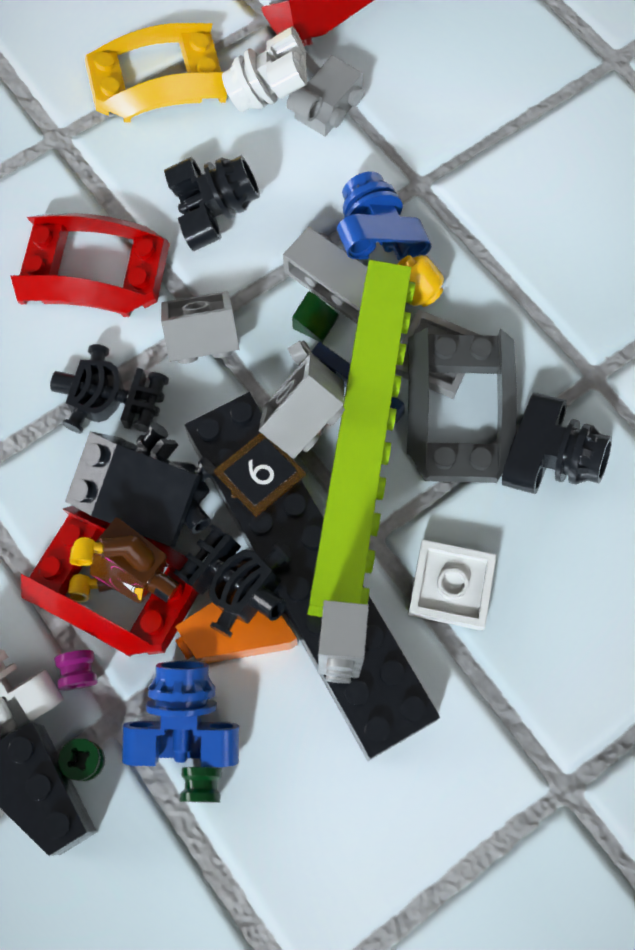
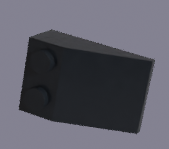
[65,431,201,547]

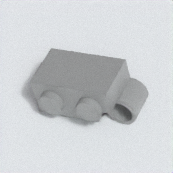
[286,55,364,137]

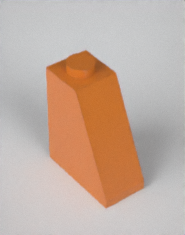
[175,602,298,664]

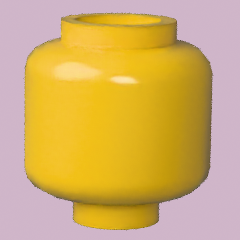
[397,255,444,307]

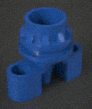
[337,171,432,260]
[122,661,239,767]

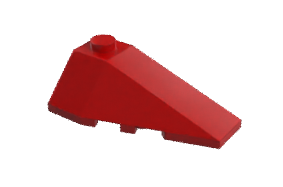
[261,0,374,46]

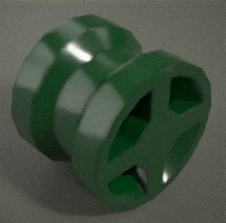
[58,738,105,782]
[180,767,222,803]

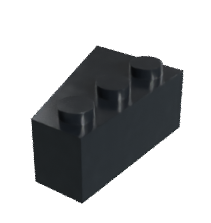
[0,721,97,856]

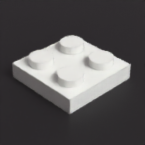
[408,540,496,631]

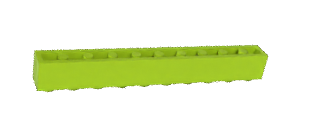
[307,260,416,617]

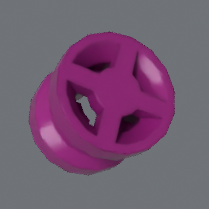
[54,650,98,691]

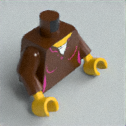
[68,517,180,603]

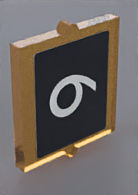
[214,433,306,517]

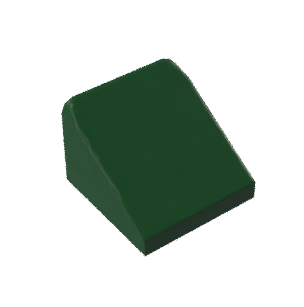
[292,291,339,343]

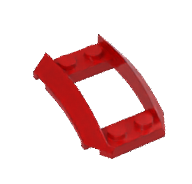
[10,213,170,317]
[21,506,199,657]

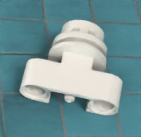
[222,27,307,112]
[0,649,64,738]

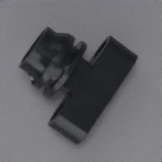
[164,155,260,251]
[502,392,612,494]

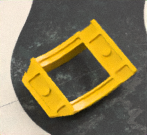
[85,23,227,122]

